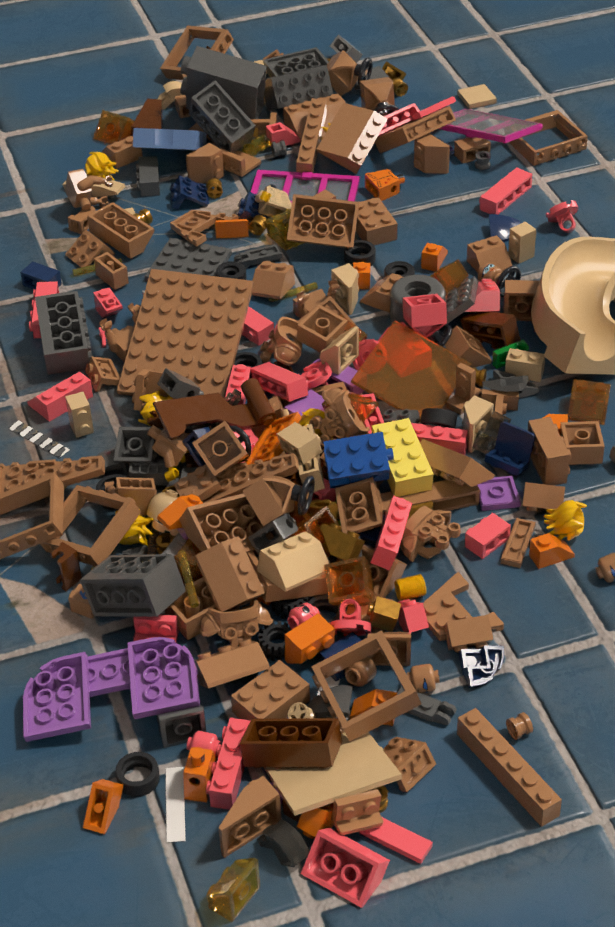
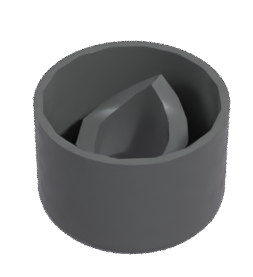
[390,275,446,335]

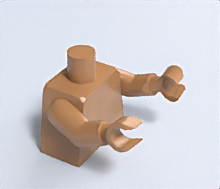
[65,169,113,210]
[293,279,340,319]
[99,303,140,363]
[104,477,157,515]

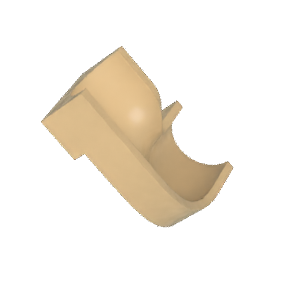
[531,237,615,375]

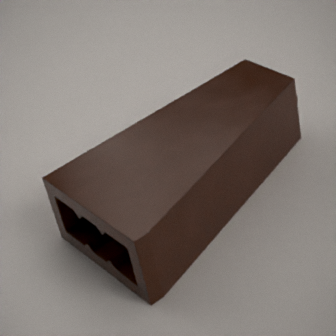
[131,98,163,136]

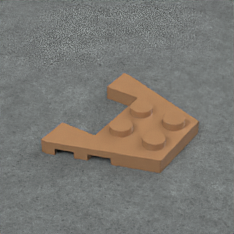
[170,210,239,246]
[423,572,504,641]

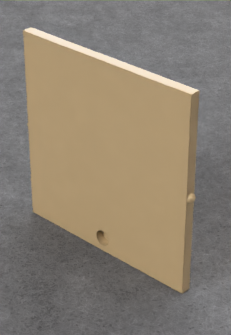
[263,732,402,816]

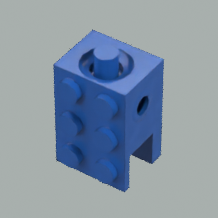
[323,432,394,489]

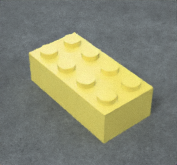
[371,418,434,497]

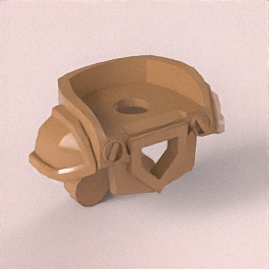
[260,317,303,366]
[309,388,370,446]
[400,506,461,562]
[199,600,273,648]

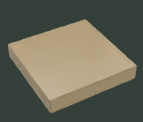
[457,84,497,109]

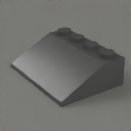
[263,47,329,77]

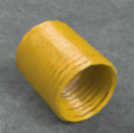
[394,574,426,601]

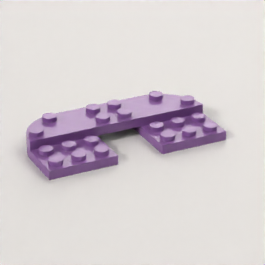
[23,637,200,742]

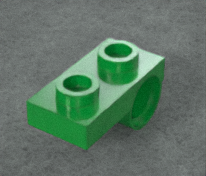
[492,340,529,369]

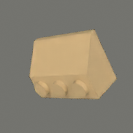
[257,531,331,592]

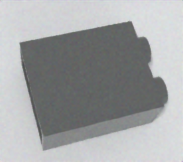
[180,46,267,119]

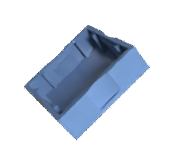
[133,128,206,151]

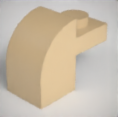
[157,81,182,110]

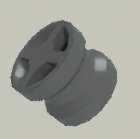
[271,140,287,158]
[475,151,491,170]

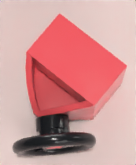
[402,294,452,354]

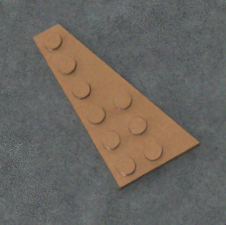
[187,453,299,503]
[0,456,105,493]

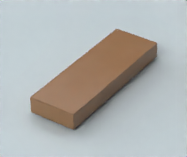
[501,518,536,568]

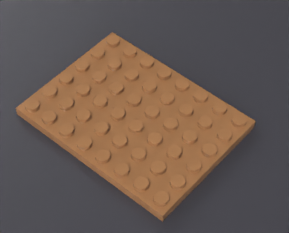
[117,269,254,399]

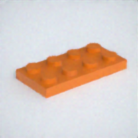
[245,411,302,465]

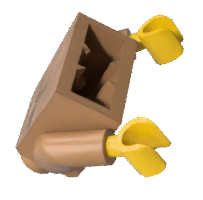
[147,425,190,482]

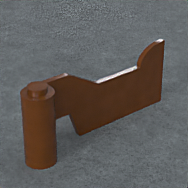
[153,378,276,440]

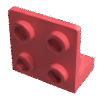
[133,615,179,642]

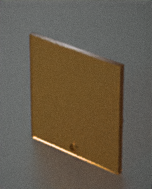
[351,320,472,421]

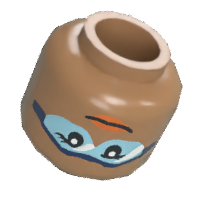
[477,263,502,283]

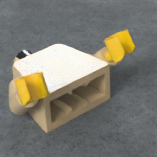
[255,184,292,222]

